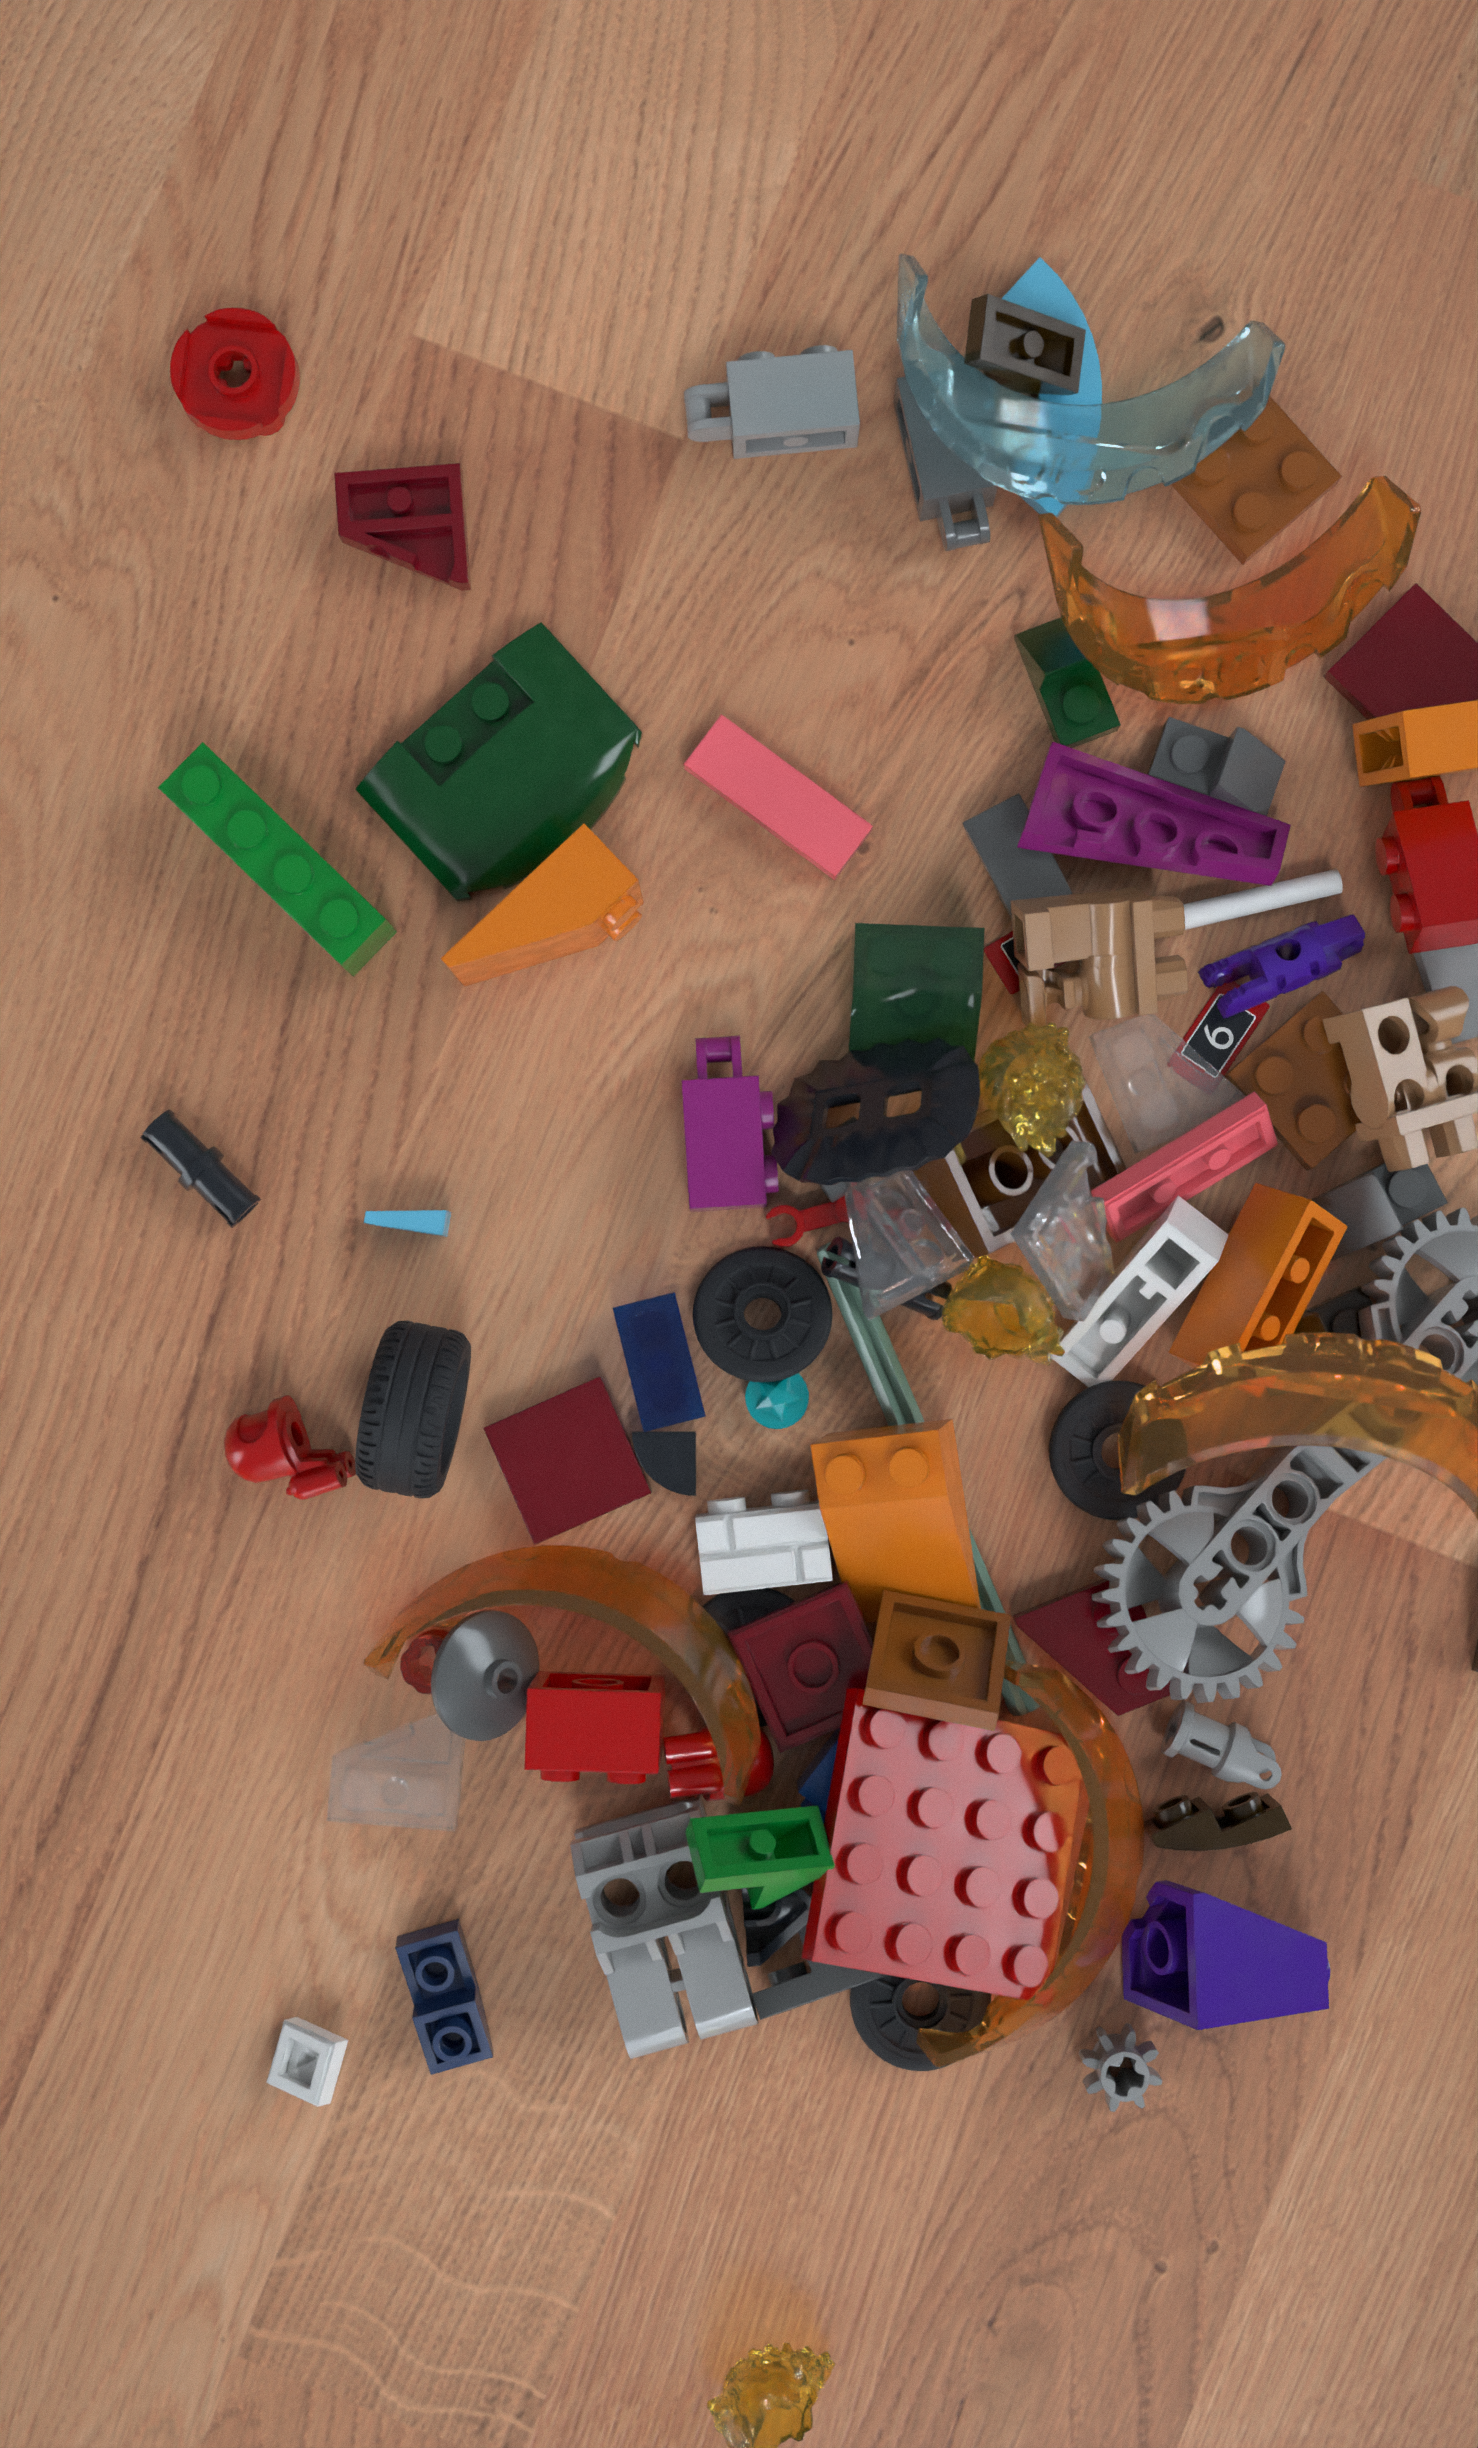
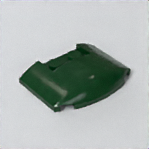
[355,622,643,902]

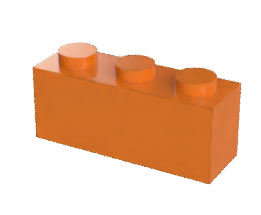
[1168,1183,1348,1398]

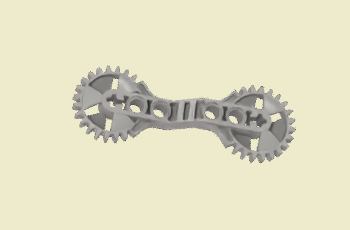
[1092,1208,1478,1703]

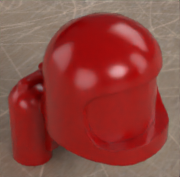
[224,1395,356,1500]
[663,1722,774,1802]

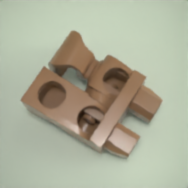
[1011,887,1188,1032]
[1322,986,1478,1172]

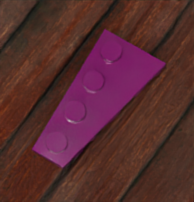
[1017,742,1291,886]

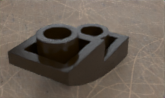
[1141,1792,1292,1851]

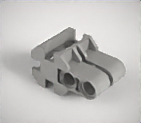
[570,1795,759,2059]

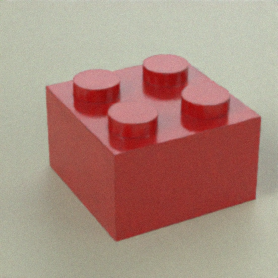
[524,1671,665,1784]

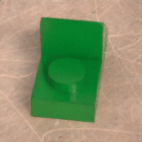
[685,1805,835,1909]

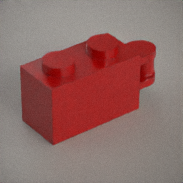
[1375,776,1478,954]

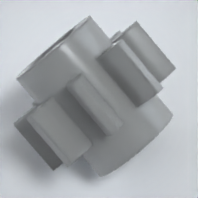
[1079,2023,1162,2112]

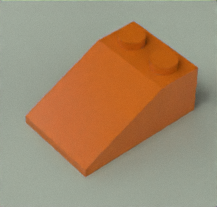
[440,824,644,987]
[810,1419,981,1623]

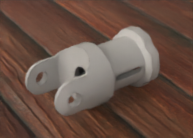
[1161,1700,1282,1790]

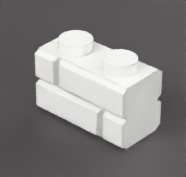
[695,1490,833,1595]

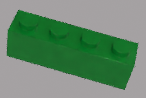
[158,742,397,977]

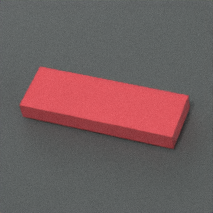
[684,714,873,880]
[1090,1092,1278,1243]

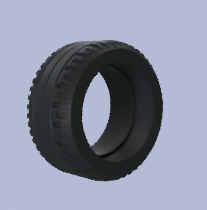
[355,1320,471,1499]

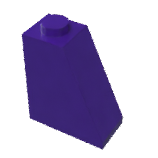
[1122,1880,1330,2030]

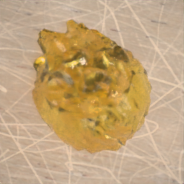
[979,1022,1086,1158]
[942,1255,1065,1366]
[707,2343,836,2448]

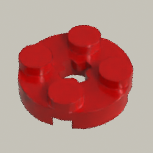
[170,308,300,440]

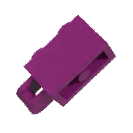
[682,1035,779,1212]

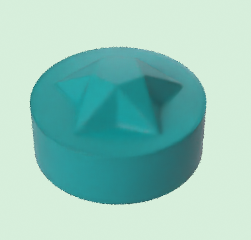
[745,1373,809,1429]

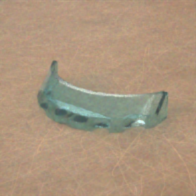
[897,254,1285,505]

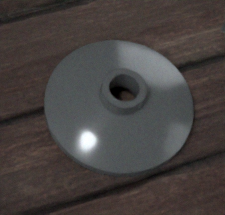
[431,1610,539,1741]

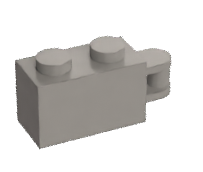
[684,345,860,459]

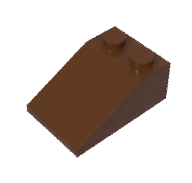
[906,1067,1127,1267]

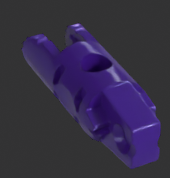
[1198,914,1365,1018]

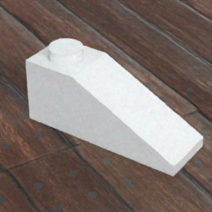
[1049,1195,1228,1387]

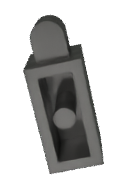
[893,364,1006,552]

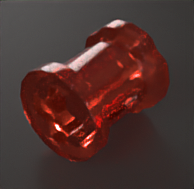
[400,1628,449,1694]

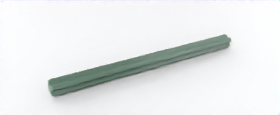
[817,1238,1042,1717]

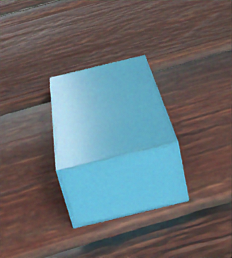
[364,1210,451,1237]

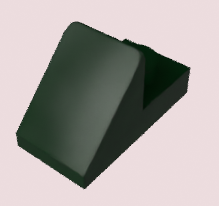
[1014,612,1121,748]

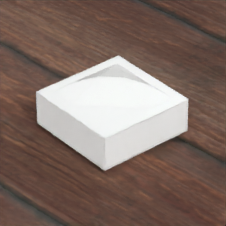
[266,2017,348,2107]

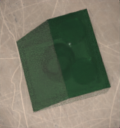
[848,923,985,1062]

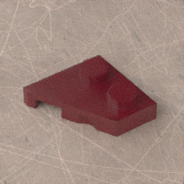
[334,463,471,591]
[1012,1579,1170,1716]

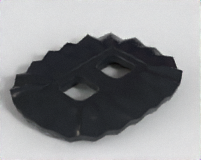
[771,1037,980,1186]

